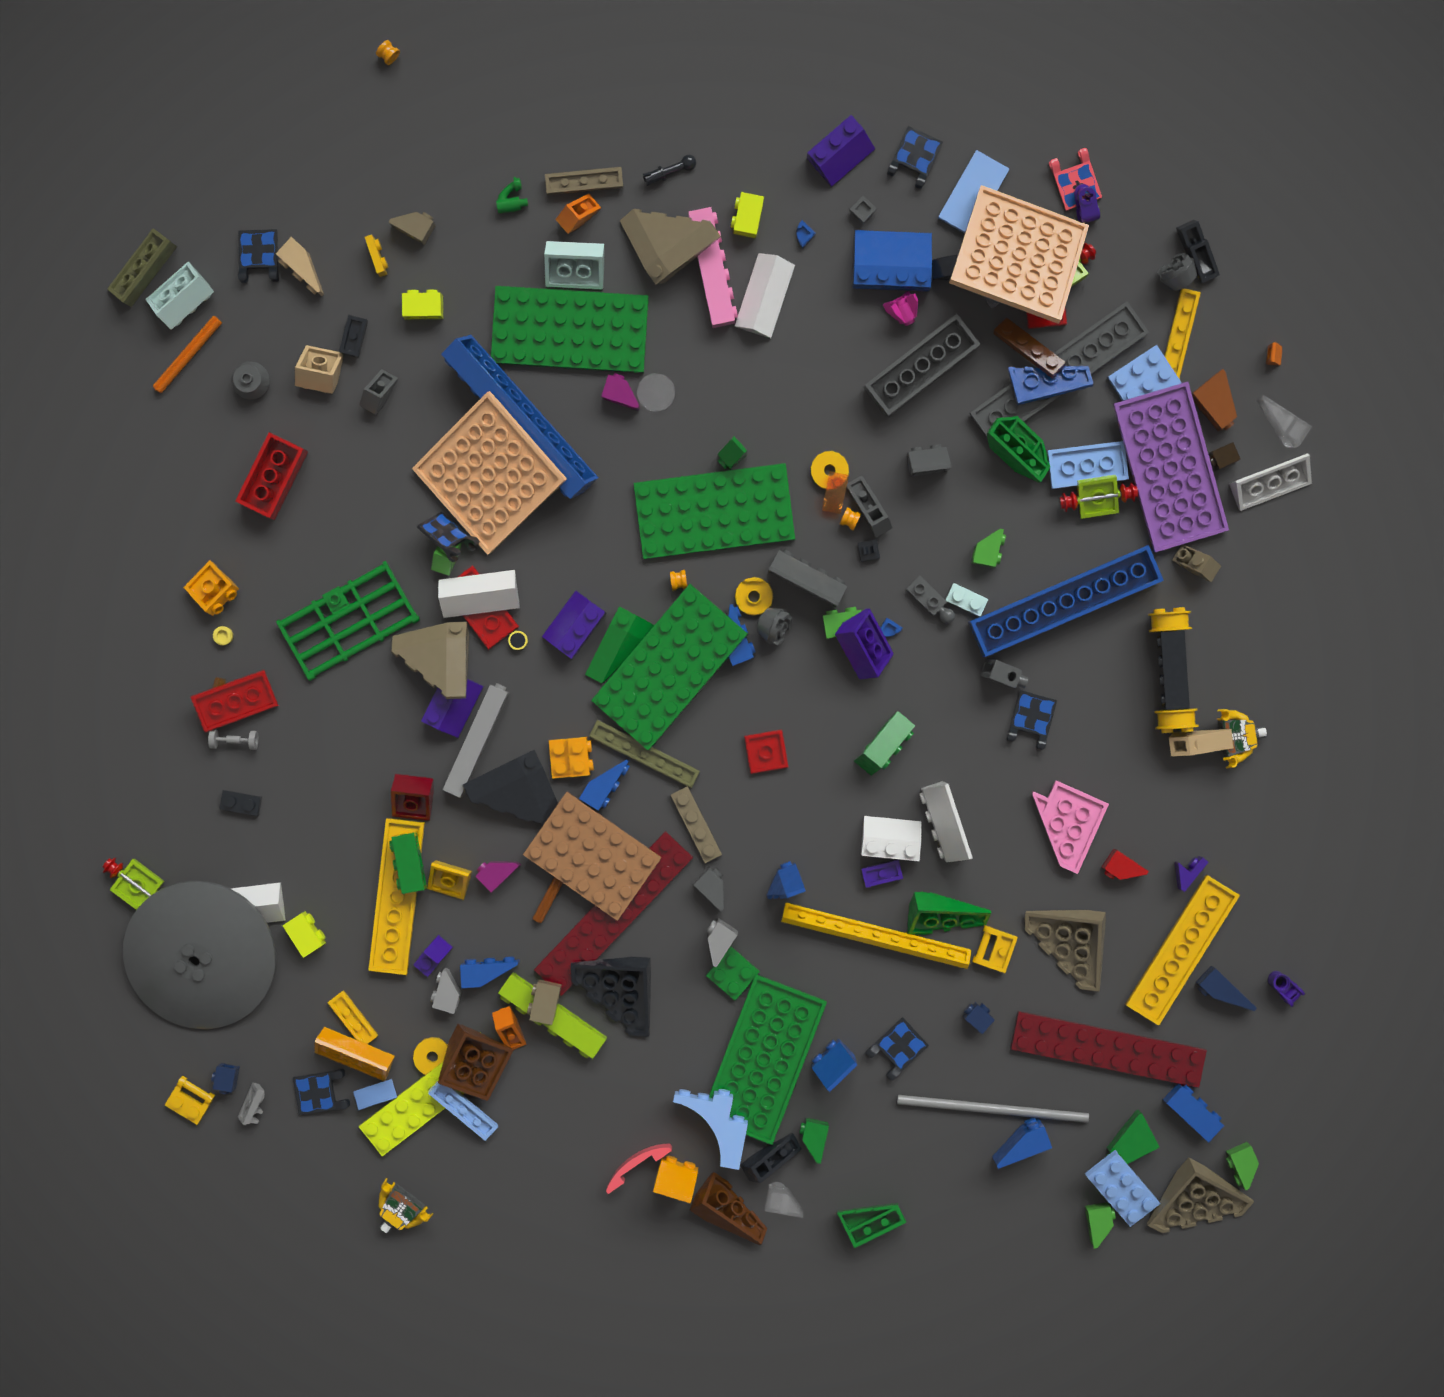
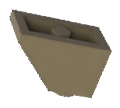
[389,212,436,245]

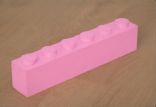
[689,207,738,328]

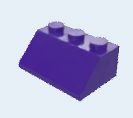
[807,115,875,187]
[542,590,606,659]
[835,608,894,679]
[421,678,484,738]

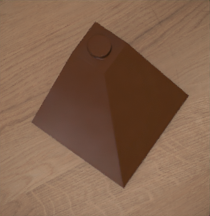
[438,1024,513,1101]

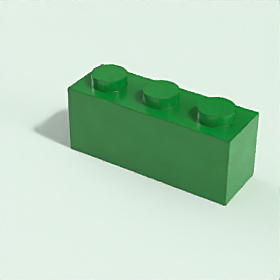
[389,832,427,894]

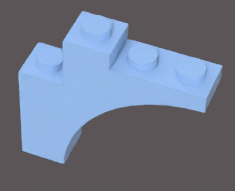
[673,1089,748,1170]

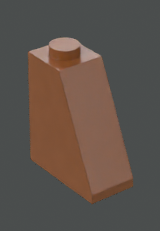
[1192,369,1237,431]

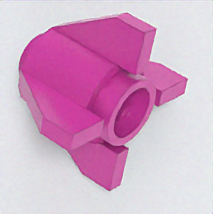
[883,291,918,326]

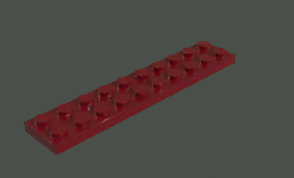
[534,831,693,996]
[1010,1011,1207,1088]

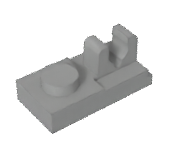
[238,1082,264,1125]

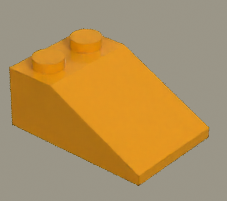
[653,1156,698,1203]

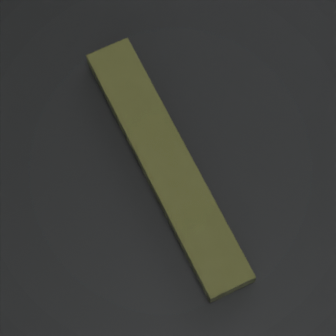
[589,720,700,788]

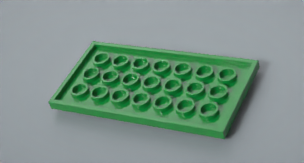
[491,286,649,373]
[634,463,795,559]
[591,584,748,751]
[701,974,827,1145]

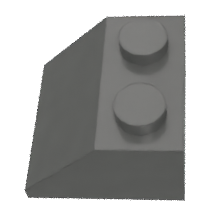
[907,444,951,477]

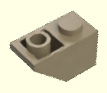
[1172,544,1221,582]

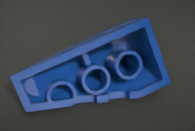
[766,861,806,899]

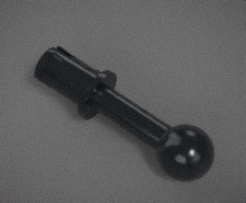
[643,155,696,186]

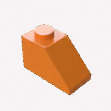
[555,194,601,234]
[492,1006,527,1050]

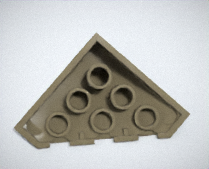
[620,209,721,285]
[391,622,469,699]
[1025,910,1106,992]
[1147,1157,1254,1233]

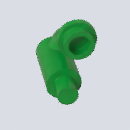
[496,177,529,214]

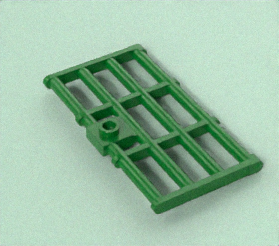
[276,560,420,681]

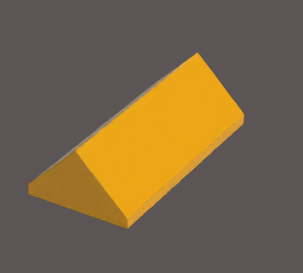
[314,1027,395,1081]

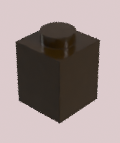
[1208,442,1241,471]

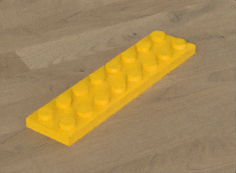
[368,818,425,975]
[1125,875,1240,1025]

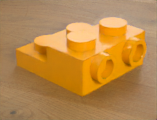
[183,560,239,616]
[549,737,594,779]

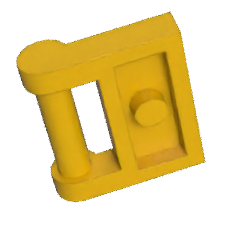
[972,925,1018,973]
[165,1076,215,1125]

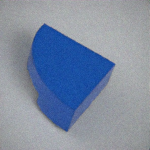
[797,220,816,248]
[880,618,903,637]

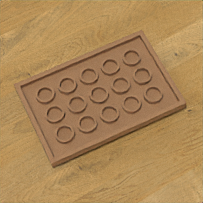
[523,791,662,921]

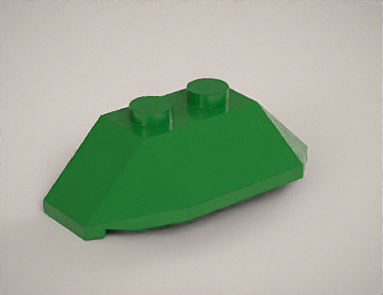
[987,416,1050,483]

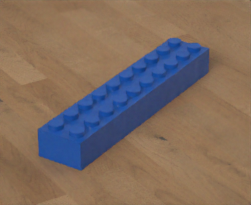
[441,335,598,499]
[968,545,1164,657]

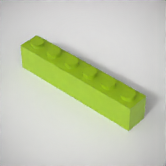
[498,972,607,1059]

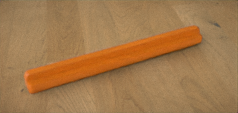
[153,316,222,393]

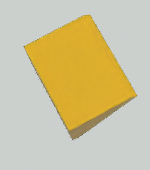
[427,860,472,900]

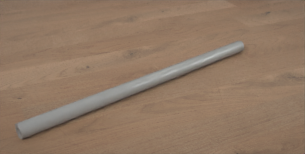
[897,1095,1089,1123]

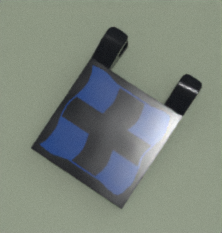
[887,126,943,189]
[238,229,279,283]
[417,512,480,562]
[1006,690,1057,750]
[866,1017,929,1080]
[293,1069,350,1115]

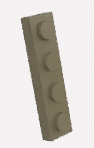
[545,167,624,195]
[671,786,722,863]

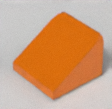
[1266,342,1282,366]

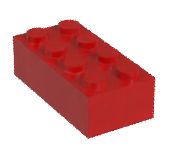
[235,432,308,520]

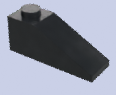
[740,1133,802,1184]

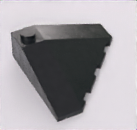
[463,750,558,826]
[571,957,651,1037]

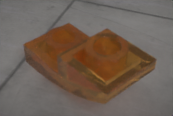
[822,471,849,514]

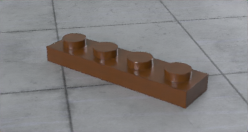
[993,317,1066,379]

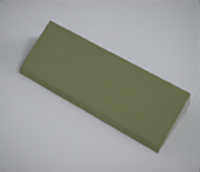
[107,228,177,307]

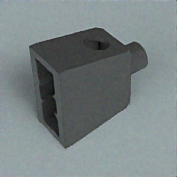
[980,658,1029,688]

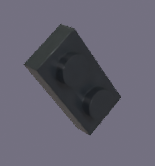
[339,315,368,358]
[219,790,262,816]

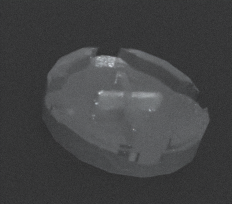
[637,373,675,412]

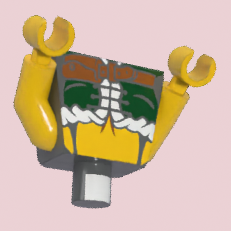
[1217,709,1267,769]
[378,1178,433,1233]

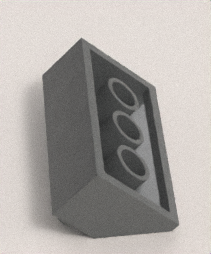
[768,549,847,607]

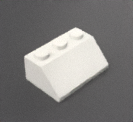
[860,816,921,861]

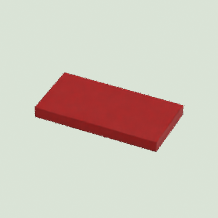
[458,565,519,650]
[191,670,278,732]

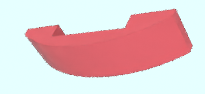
[606,1144,672,1194]

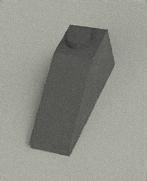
[845,475,892,537]

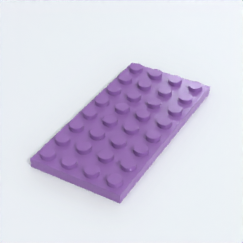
[1112,382,1229,552]

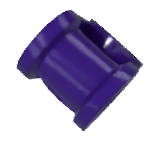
[1074,184,1100,223]
[1268,971,1305,1007]

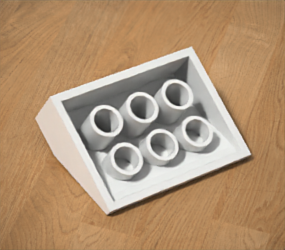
[919,781,973,862]

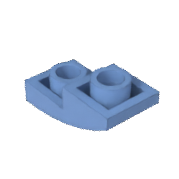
[353,1079,397,1110]

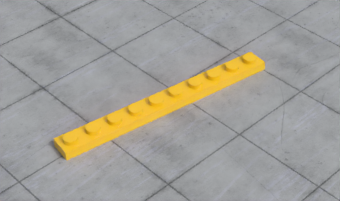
[781,903,971,969]

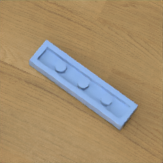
[428,1081,498,1141]

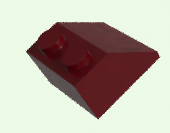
[391,774,434,821]

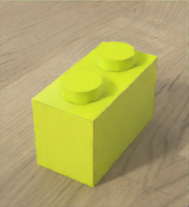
[731,192,764,238]
[402,290,443,320]
[282,911,326,958]

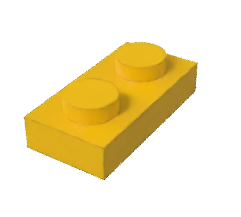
[365,234,388,277]

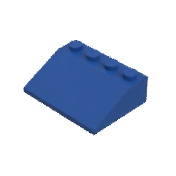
[853,230,932,291]

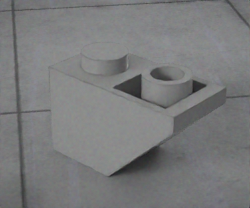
[430,968,462,1014]

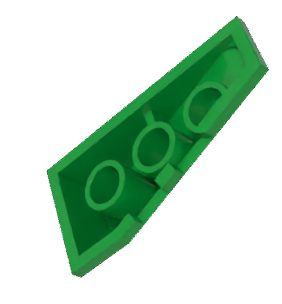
[585,606,654,683]
[907,892,991,935]

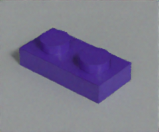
[861,860,903,887]

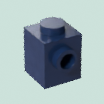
[963,1002,995,1034]
[211,1063,240,1094]

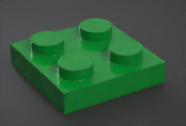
[706,946,760,1000]

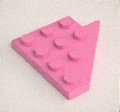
[1031,780,1109,874]

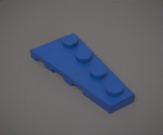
[1008,366,1093,405]

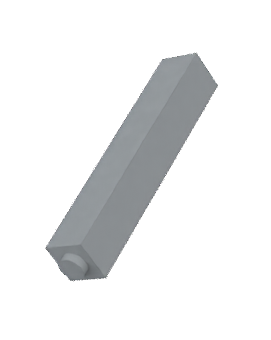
[443,683,510,798]

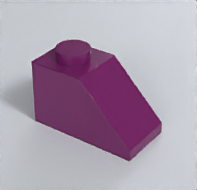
[601,373,640,411]
[475,861,521,892]

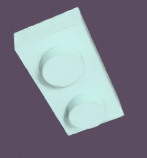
[945,583,988,617]

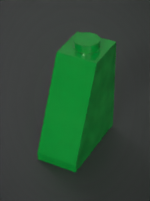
[1106,1109,1160,1164]

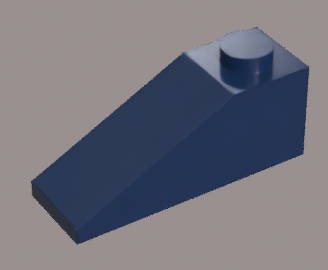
[1196,966,1257,1011]

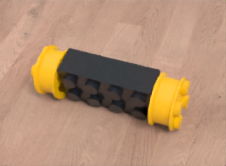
[1148,607,1199,733]

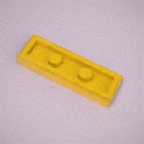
[327,990,378,1044]

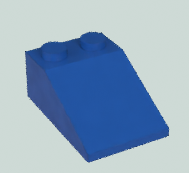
[811,1038,858,1092]
[992,1118,1052,1169]

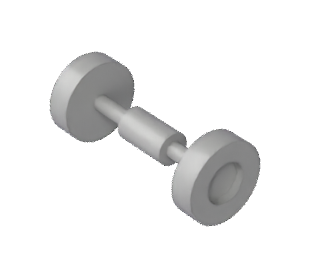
[208,730,259,750]

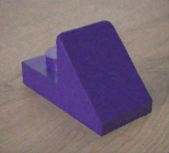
[1175,856,1209,892]
[413,935,453,977]

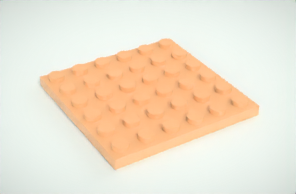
[949,185,1089,324]
[412,391,567,555]

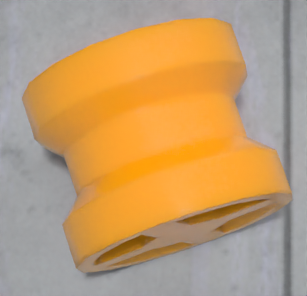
[376,40,400,65]
[840,507,861,530]
[670,570,687,591]

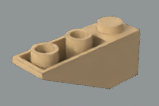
[276,237,324,296]
[1169,729,1234,756]

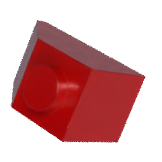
[1101,849,1149,880]

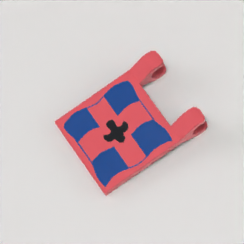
[1049,148,1102,211]

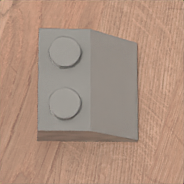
[707,918,738,967]

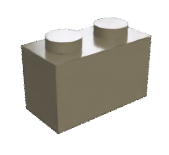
[527,980,562,1025]

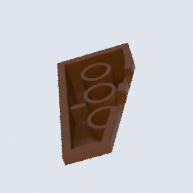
[690,1172,767,1245]

